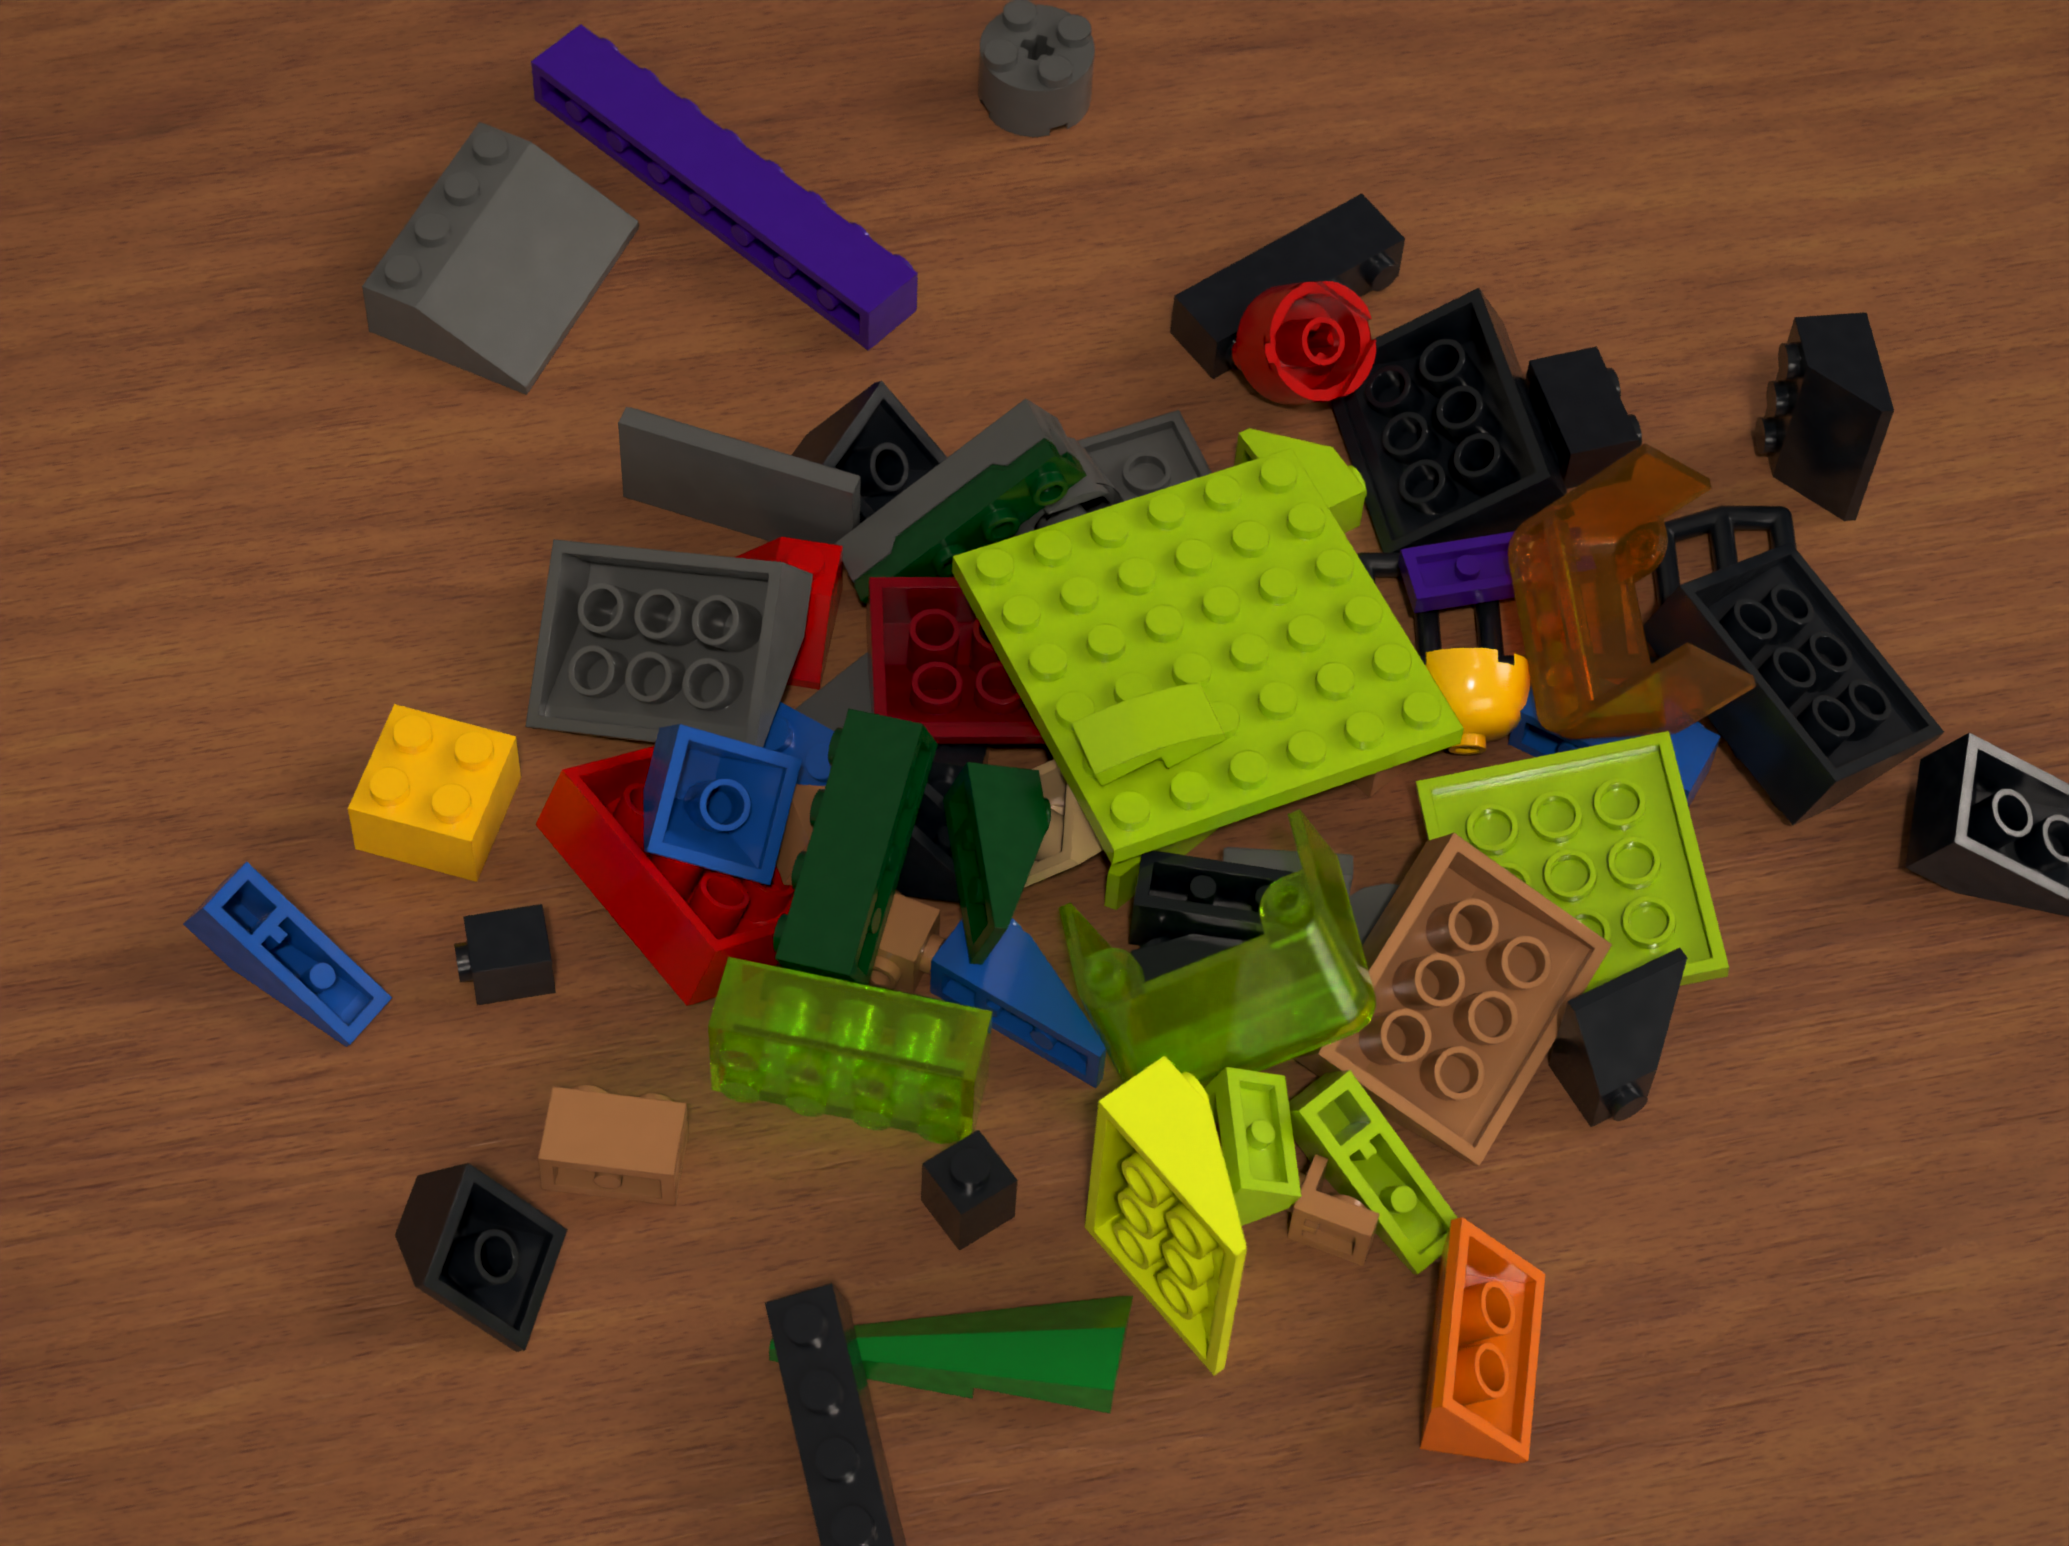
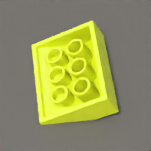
[1085,1055,1247,1376]

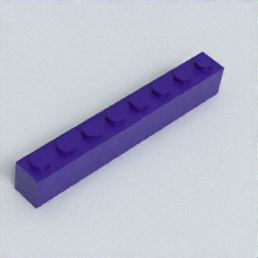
[531,24,918,351]

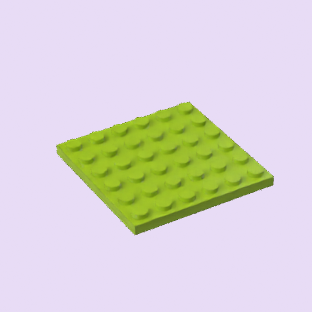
[952,448,1464,865]

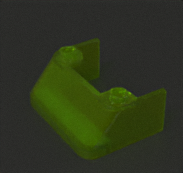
[1059,809,1376,1088]

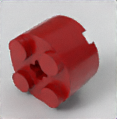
[1232,281,1376,405]

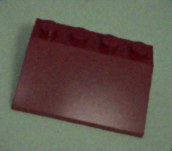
[866,577,1045,744]

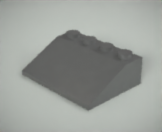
[362,122,639,395]
[525,539,813,748]

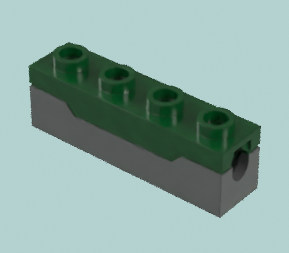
[834,398,1087,604]

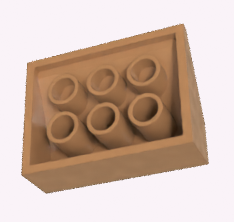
[1293,833,1612,1166]

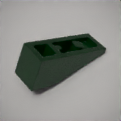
[943,762,1051,965]

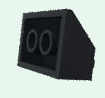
[1755,312,1894,521]

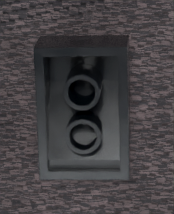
[1905,733,2069,917]

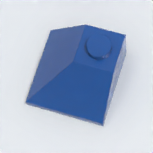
[643,724,802,886]

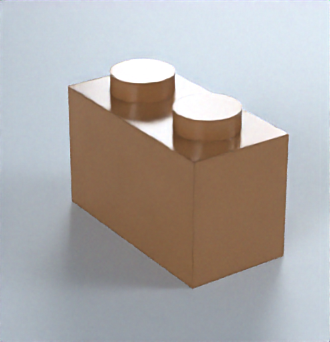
[538,1085,689,1206]

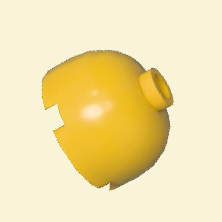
[1425,648,1530,755]

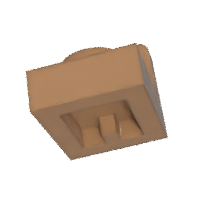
[1285,1154,1380,1266]

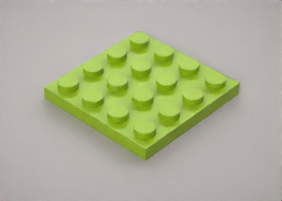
[1416,731,1729,994]

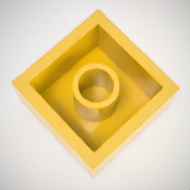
[348,704,521,882]

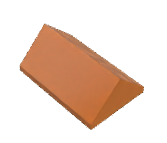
[1420,1217,1546,1464]

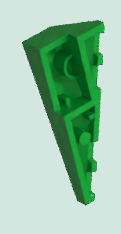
[769,1296,1133,1413]

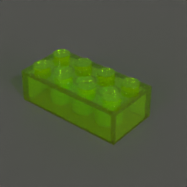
[708,957,993,1144]

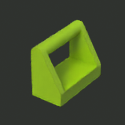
[1204,1067,1302,1226]

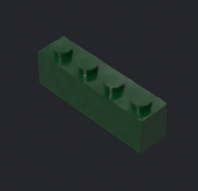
[773,708,938,992]

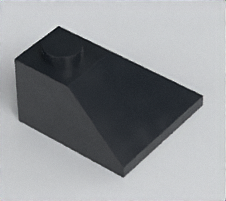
[792,381,948,524]
[1548,948,1687,1127]
[395,1163,567,1352]

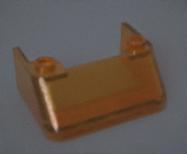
[1508,443,1756,740]

